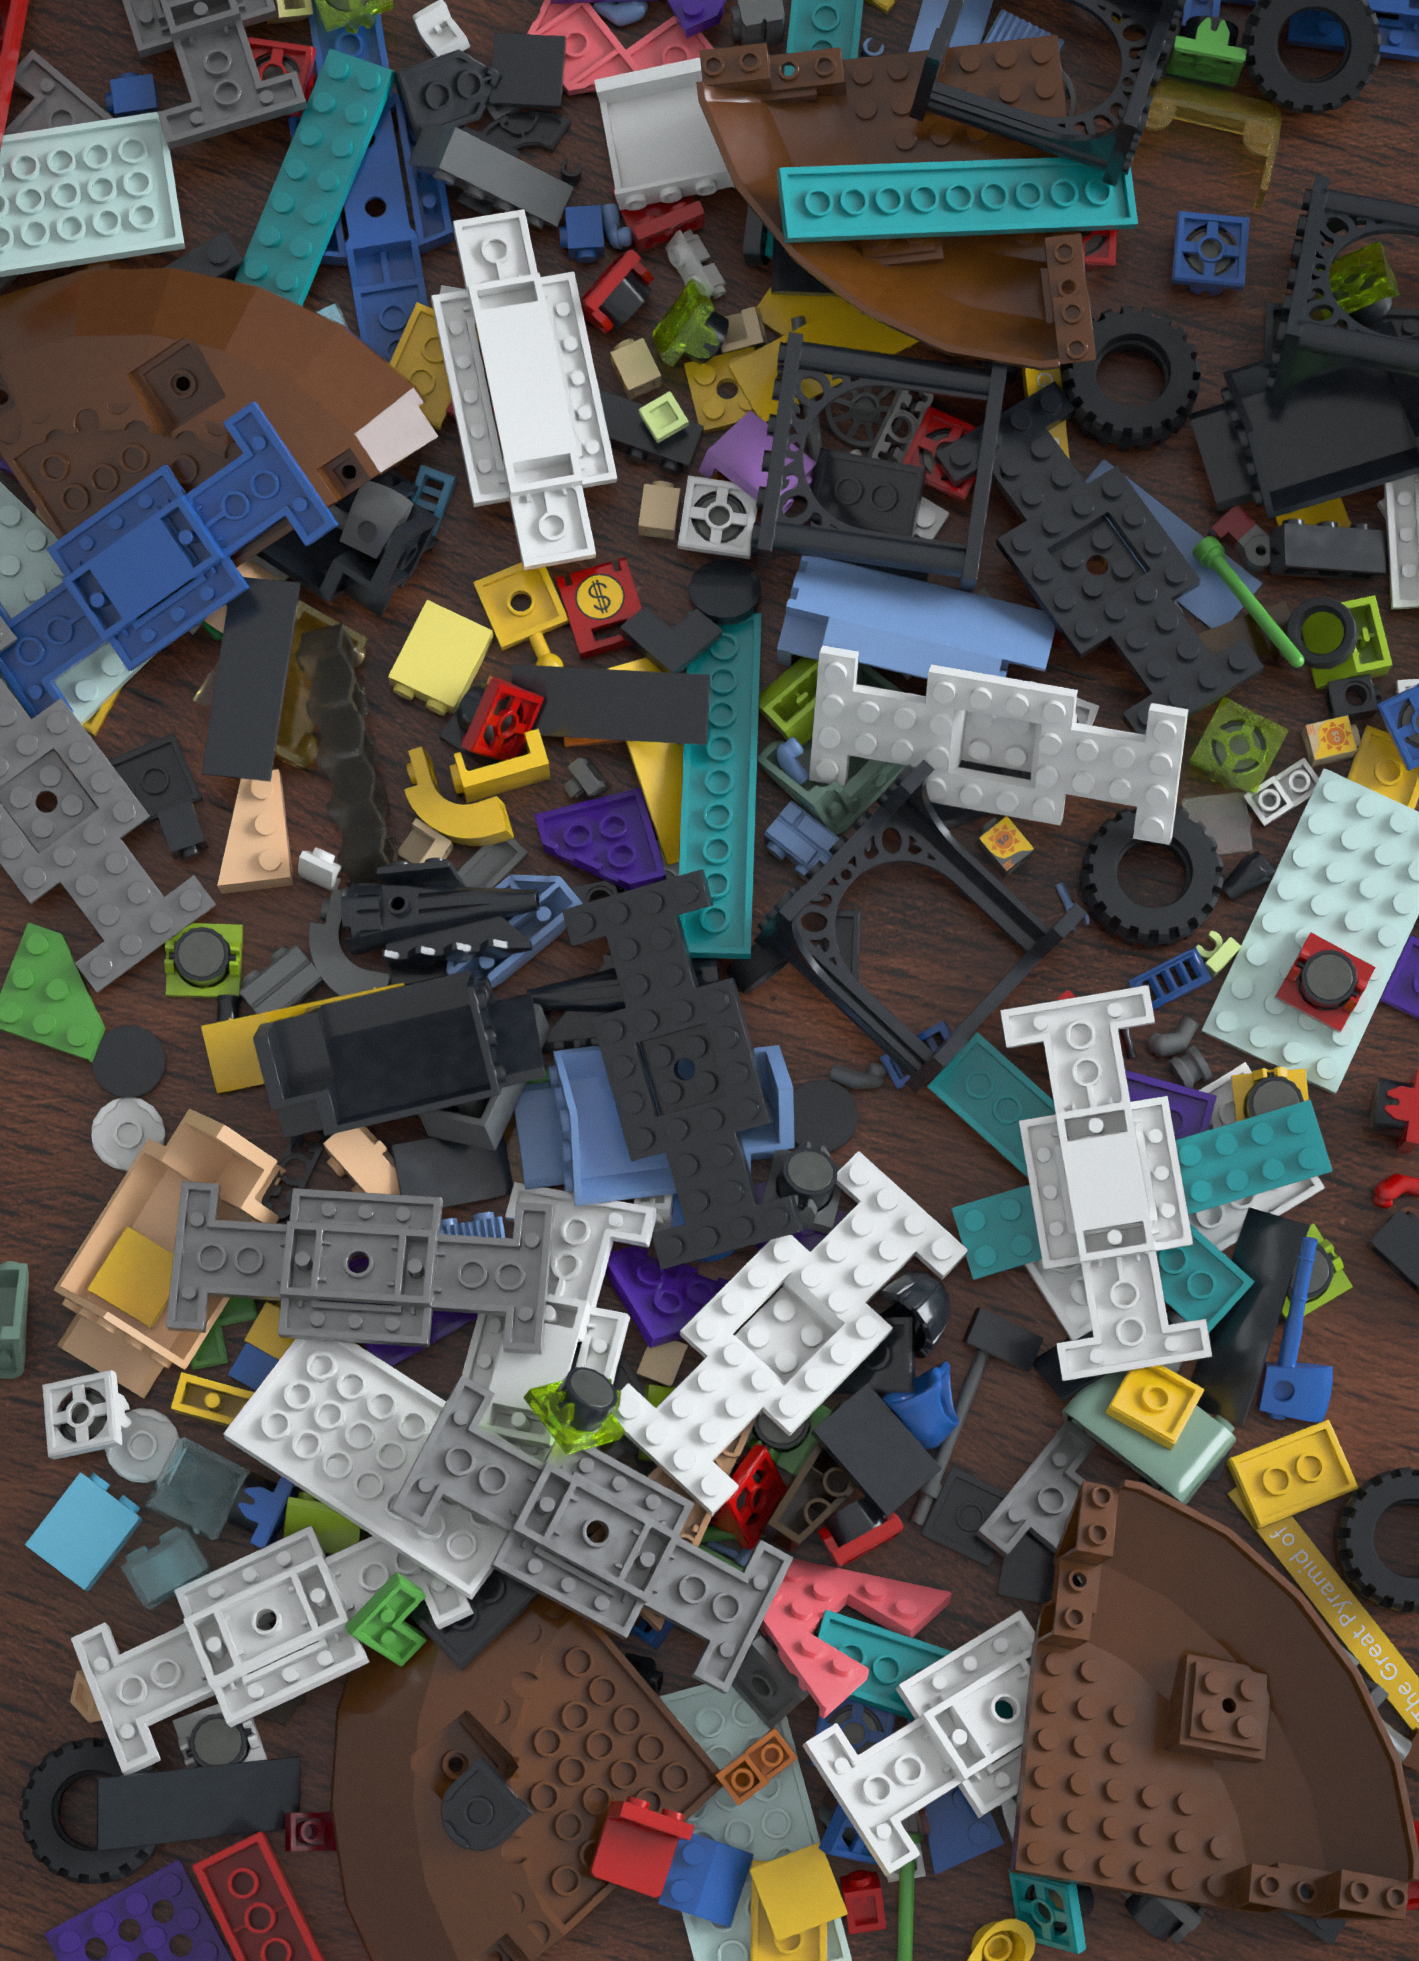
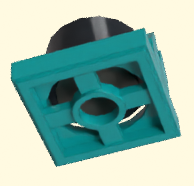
[1008,1869,1094,1954]

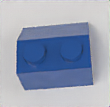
[658,1833,754,1927]

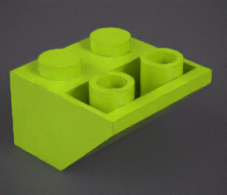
[1301,595,1392,690]
[759,657,819,746]
[283,1492,365,1555]

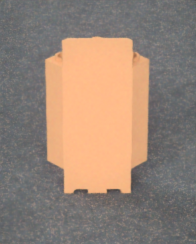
[54,1108,286,1399]

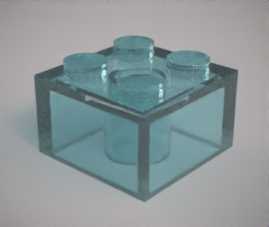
[144,1437,251,1541]
[120,1527,215,1610]

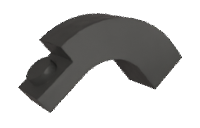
[309,889,391,997]

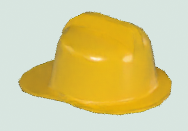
[967,1919,1036,1961]

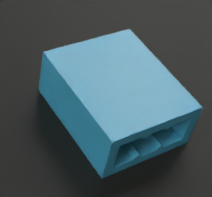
[25,1472,143,1592]

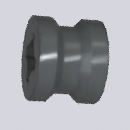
[1167,1046,1212,1089]

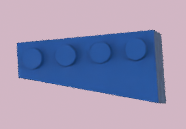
[905,1718,1004,1875]

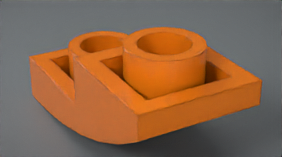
[716,1727,798,1806]

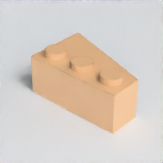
[217,769,294,894]
[323,1127,400,1195]

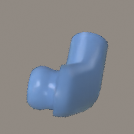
[777,737,809,785]

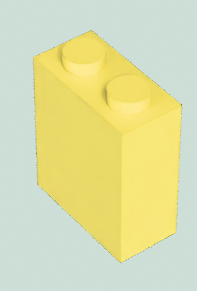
[388,600,494,716]

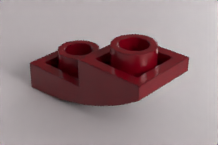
[285,1812,337,1852]

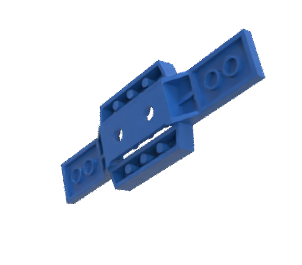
[288,0,454,363]

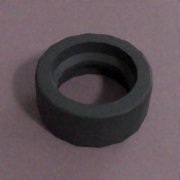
[1287,597,1358,669]
[727,943,789,994]

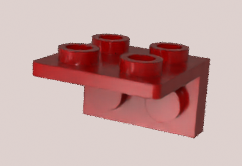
[612,186,705,254]

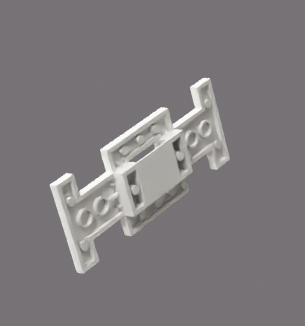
[809,646,1188,845]
[1000,985,1212,1381]
[607,1151,968,1516]
[462,1182,658,1562]

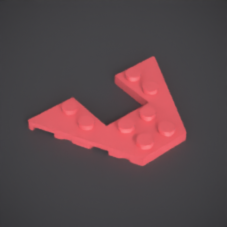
[527,0,714,95]
[759,1558,952,1719]

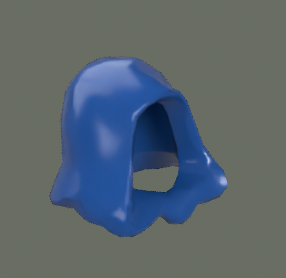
[882,1361,959,1450]

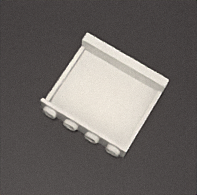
[594,57,735,211]

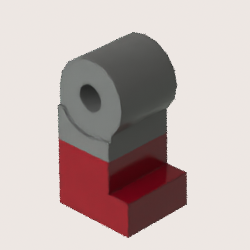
[1207,505,1270,573]

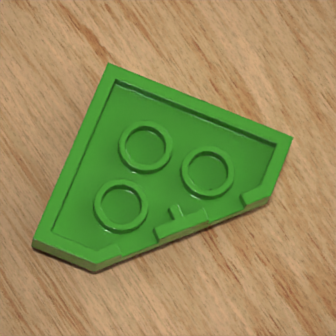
[0,922,106,1062]

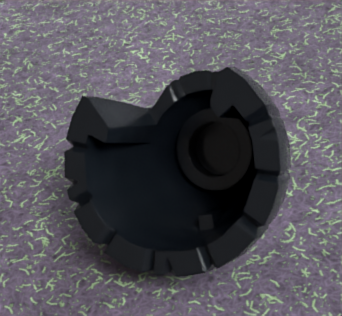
[879,1270,951,1358]

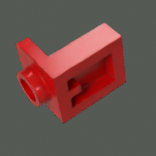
[840,1870,886,1934]

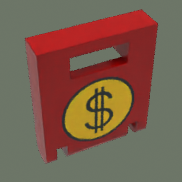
[555,557,642,660]

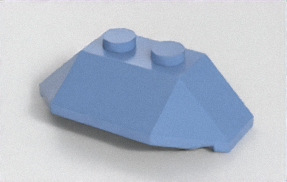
[446,874,583,988]

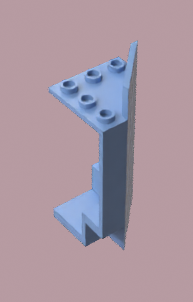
[777,556,1056,680]
[514,1042,794,1206]

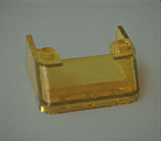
[1131,76,1282,209]

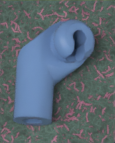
[593,1,648,26]
[601,204,633,249]

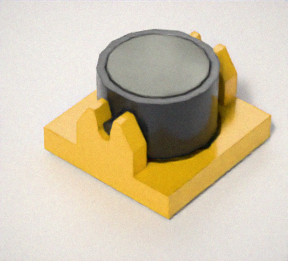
[1230,1067,1309,1122]

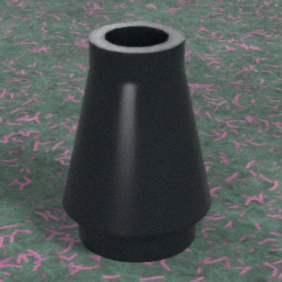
[1222,849,1275,902]

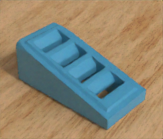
[412,465,459,537]

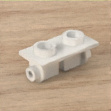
[665,230,727,304]

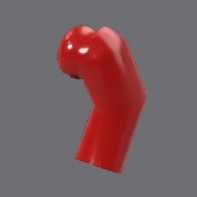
[1373,1174,1419,1209]

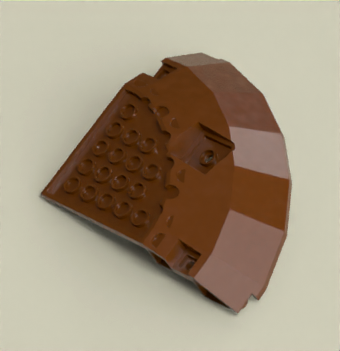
[696,35,1096,371]
[0,268,439,620]
[1010,1479,1419,1920]
[330,1595,723,1961]

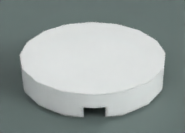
[91,1098,166,1172]
[105,1408,181,1484]

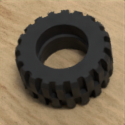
[1242,0,1382,114]
[1061,306,1201,452]
[1080,807,1224,949]
[1334,1467,1419,1613]
[19,1737,161,1884]

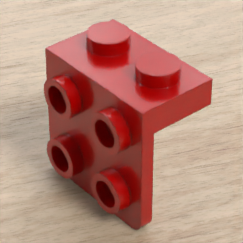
[590,1796,694,1897]

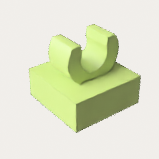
[639,391,689,443]
[1196,931,1242,979]

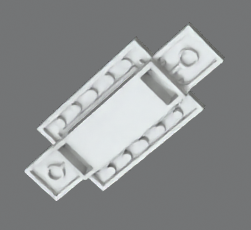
[431,209,617,570]

